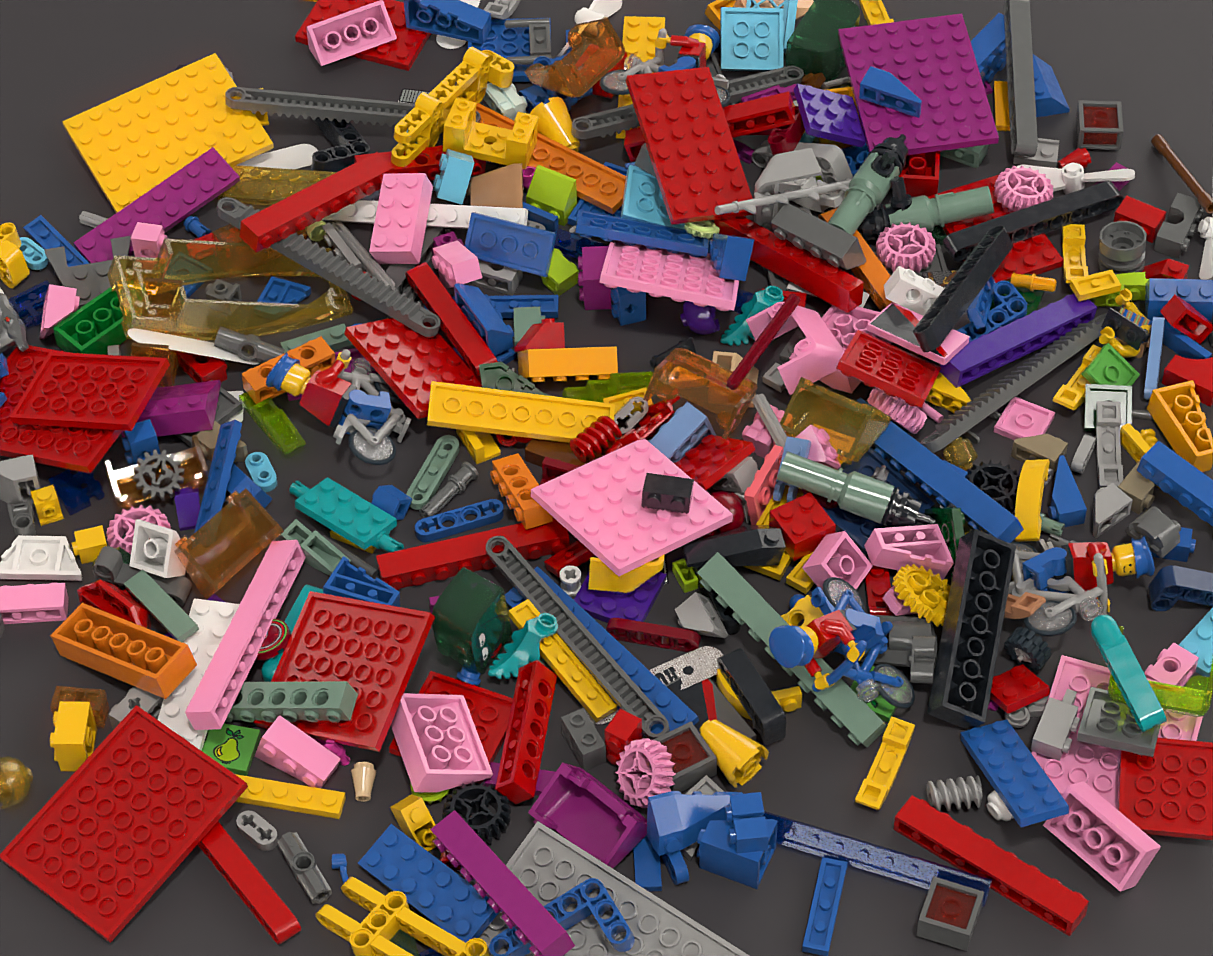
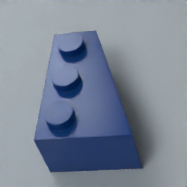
[708,233,754,281]
[323,556,400,607]

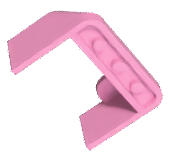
[746,302,844,395]

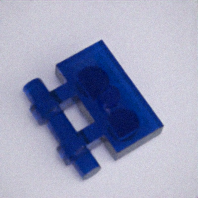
[9,280,51,328]
[48,470,105,516]

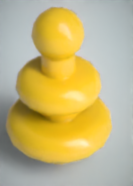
[1140,429,1158,447]

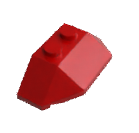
[77,579,151,630]

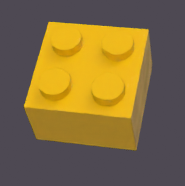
[50,701,97,772]

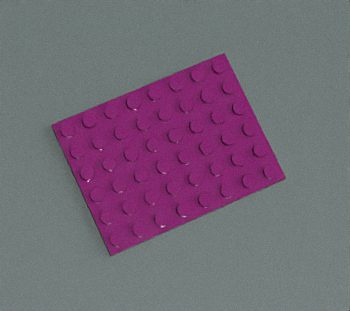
[838,13,999,155]

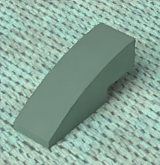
[278,519,351,576]

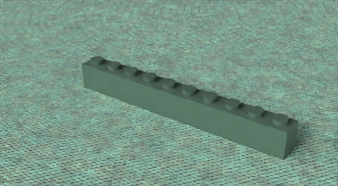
[697,552,887,748]

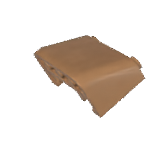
[466,163,524,236]

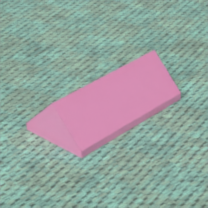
[306,0,397,66]

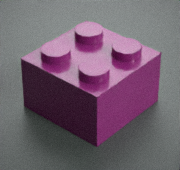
[578,246,611,310]

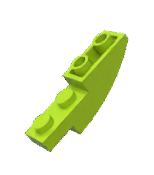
[1089,272,1149,307]

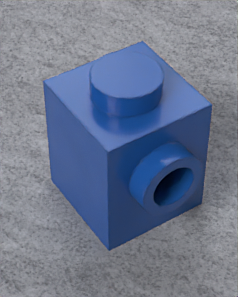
[371,485,412,520]

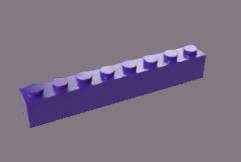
[940,294,1097,388]

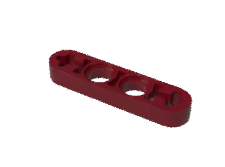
[606,618,701,652]

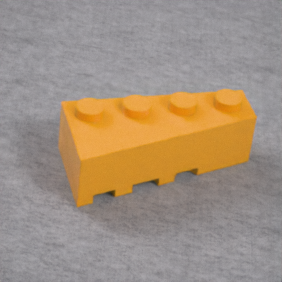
[518,347,618,382]
[1147,380,1213,472]

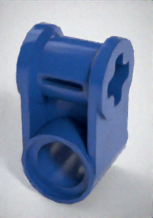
[518,84,550,113]

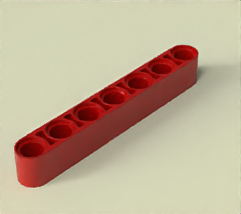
[405,262,498,380]
[197,822,301,945]

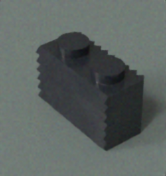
[641,473,694,514]

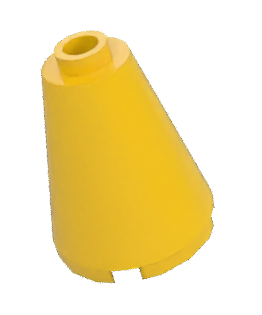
[530,97,580,152]
[699,719,769,788]

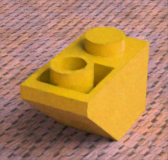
[390,794,436,851]

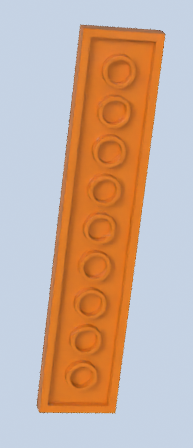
[476,103,626,214]

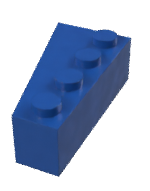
[404,0,492,44]

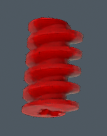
[570,416,622,462]

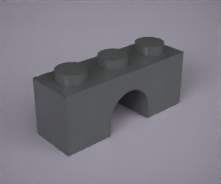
[1154,193,1204,259]

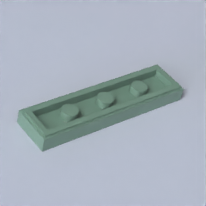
[124,570,199,642]

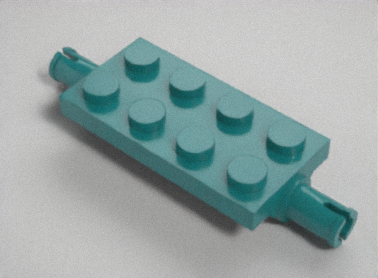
[289,477,404,553]

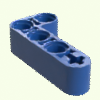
[956,281,1027,342]

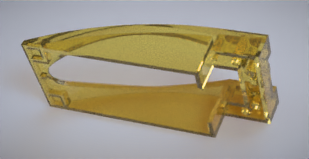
[108,238,353,341]

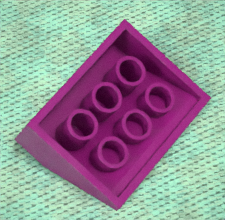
[121,380,221,437]

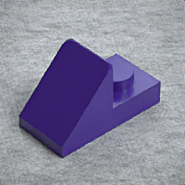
[174,485,201,531]

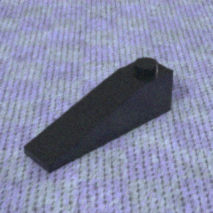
[682,525,786,567]

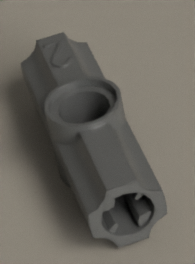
[214,327,285,363]
[277,832,332,904]

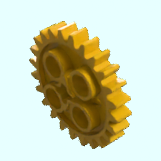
[892,564,951,627]

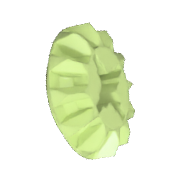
[684,220,720,239]

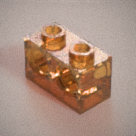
[50,686,109,727]

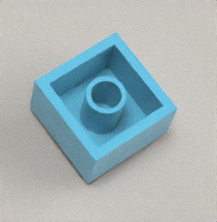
[433,149,475,205]

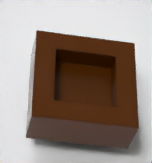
[800,73,826,89]

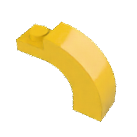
[716,669,802,720]

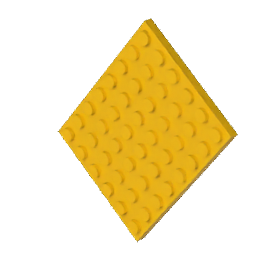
[62,53,274,213]

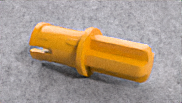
[1010,273,1056,292]

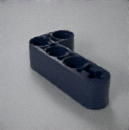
[1148,565,1213,611]

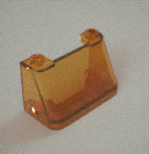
[524,18,625,98]
[174,488,284,600]

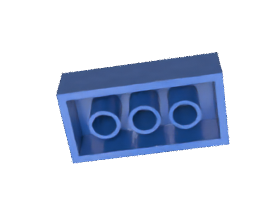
[970,13,1006,85]

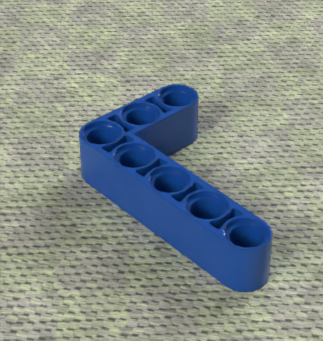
[489,878,635,956]

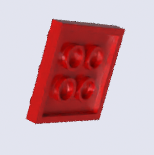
[674,435,756,490]

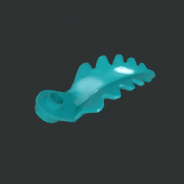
[720,286,784,346]
[488,613,558,679]

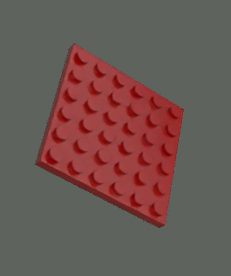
[253,591,435,752]

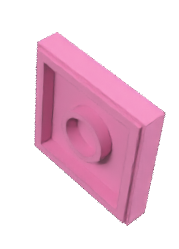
[993,397,1055,440]

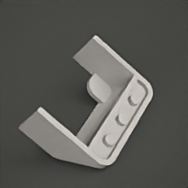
[753,148,822,233]

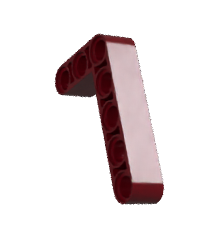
[747,106,805,156]

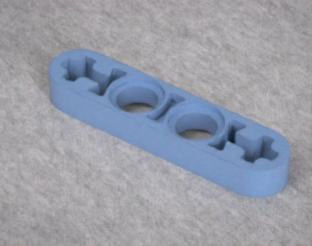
[1144,316,1165,399]

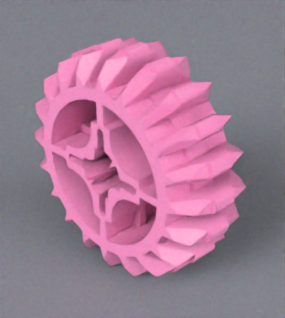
[994,165,1053,212]
[876,222,936,273]
[867,387,927,434]
[107,504,171,563]
[615,738,676,808]

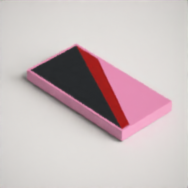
[867,302,969,365]

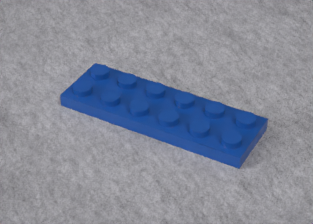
[575,210,708,257]
[960,719,1069,827]
[358,824,500,943]

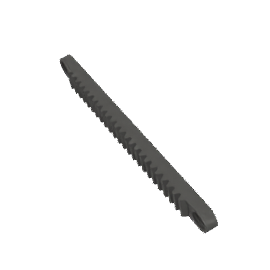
[571,66,804,139]
[225,87,481,127]
[217,197,440,337]
[920,313,1107,453]
[486,536,670,740]

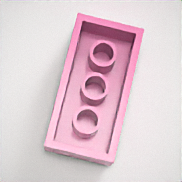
[369,173,433,264]
[1043,781,1161,892]

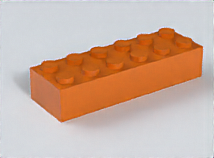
[50,603,197,699]

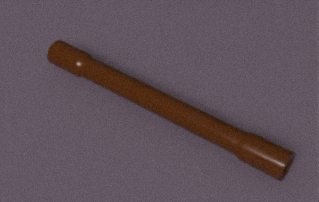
[1151,134,1213,214]

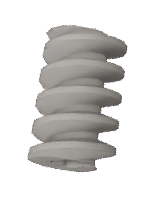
[927,775,982,811]

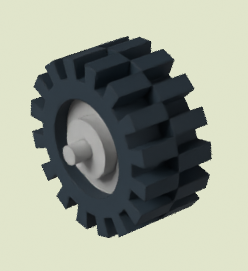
[1004,627,1052,672]

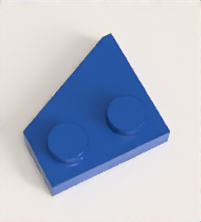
[253,276,311,319]

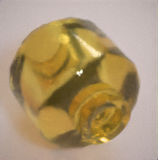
[943,436,978,471]

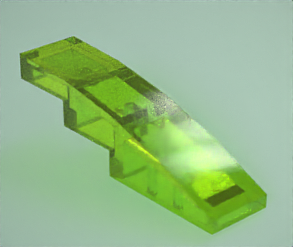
[562,372,660,403]
[239,392,306,455]

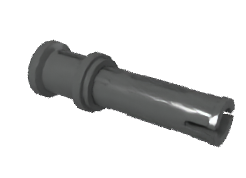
[419,462,479,518]

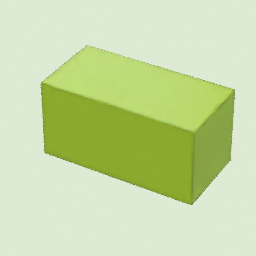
[672,558,698,593]

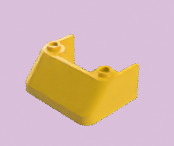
[588,555,664,593]

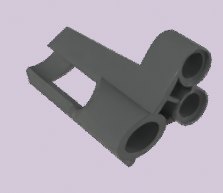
[842,615,938,684]

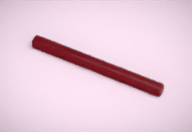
[726,293,801,390]

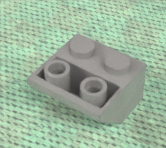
[0,454,41,507]

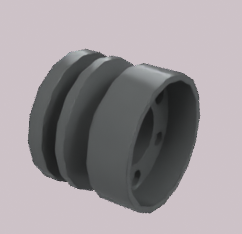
[1098,221,1146,275]

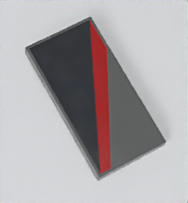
[665,677,756,740]

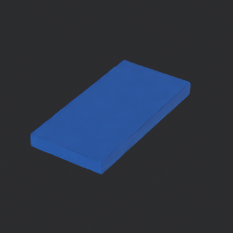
[464,212,557,277]

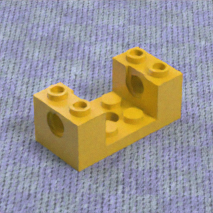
[443,98,539,170]

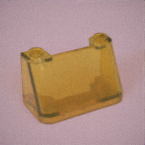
[780,377,892,465]

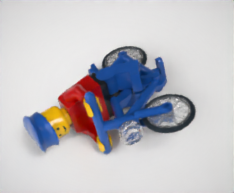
[769,577,915,708]

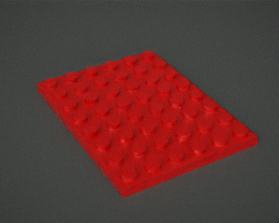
[0,345,123,473]
[0,705,248,943]

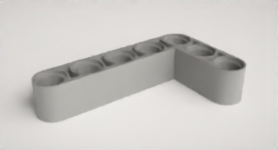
[752,140,853,207]

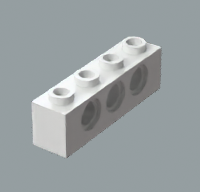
[884,266,970,330]

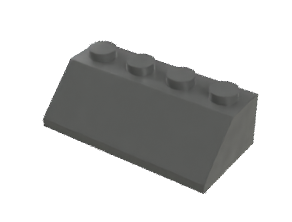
[770,203,866,270]

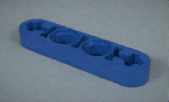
[415,499,504,542]

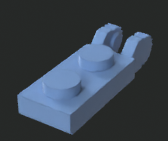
[773,436,811,502]

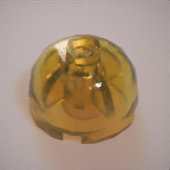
[0,756,33,809]

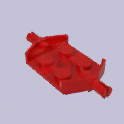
[605,392,680,455]

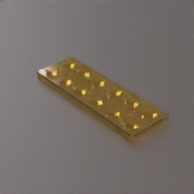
[217,165,337,206]

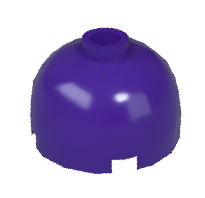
[680,301,720,335]

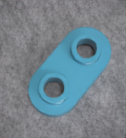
[19,237,49,270]
[245,452,277,492]

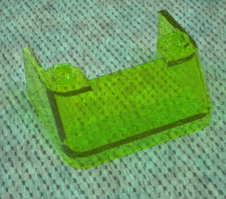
[1108,626,1213,717]

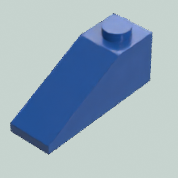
[859,66,922,118]
[1048,455,1087,527]
[227,463,273,515]

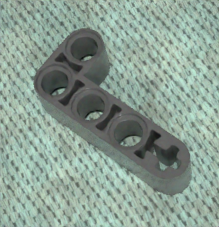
[92,546,192,607]

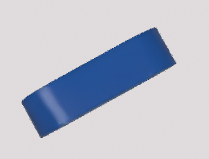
[661,850,689,885]

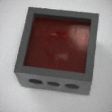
[1076,100,1124,150]
[654,722,717,792]
[916,877,984,951]

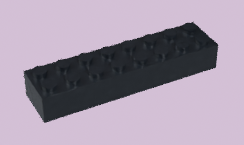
[927,529,1016,730]

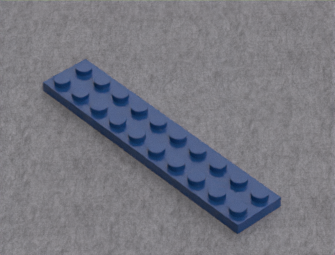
[502,566,699,738]

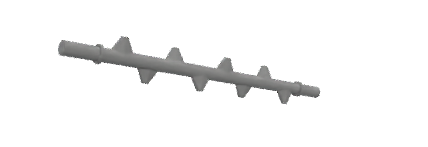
[715,178,852,215]

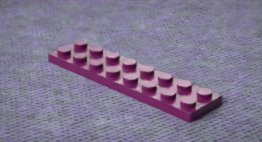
[73,147,240,263]

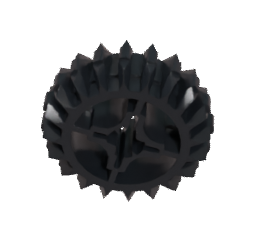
[965,460,1020,514]
[442,781,511,845]

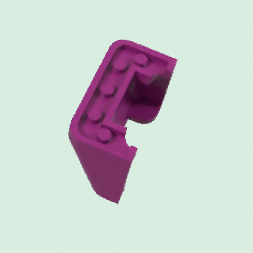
[528,762,647,869]

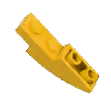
[926,372,971,414]

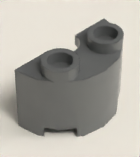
[1124,506,1181,558]

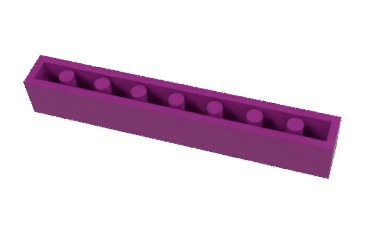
[430,810,575,956]

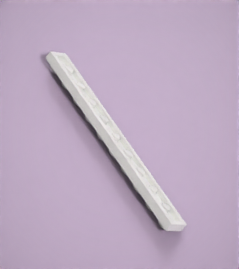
[322,200,528,229]

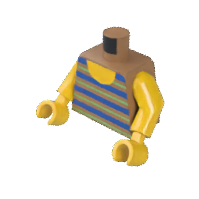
[1099,288,1152,358]

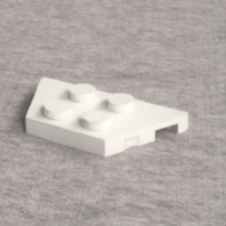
[0,535,82,581]

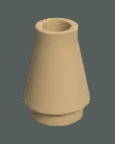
[351,762,376,802]

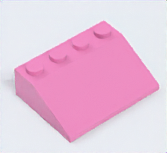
[789,305,892,394]
[391,693,493,792]

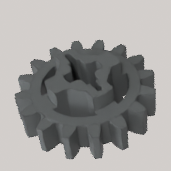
[133,449,184,501]

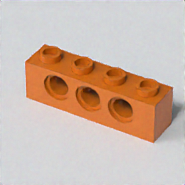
[241,336,336,406]
[490,453,553,529]

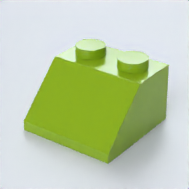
[526,165,577,226]

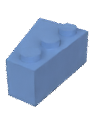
[648,402,716,463]

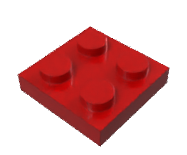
[990,664,1050,714]

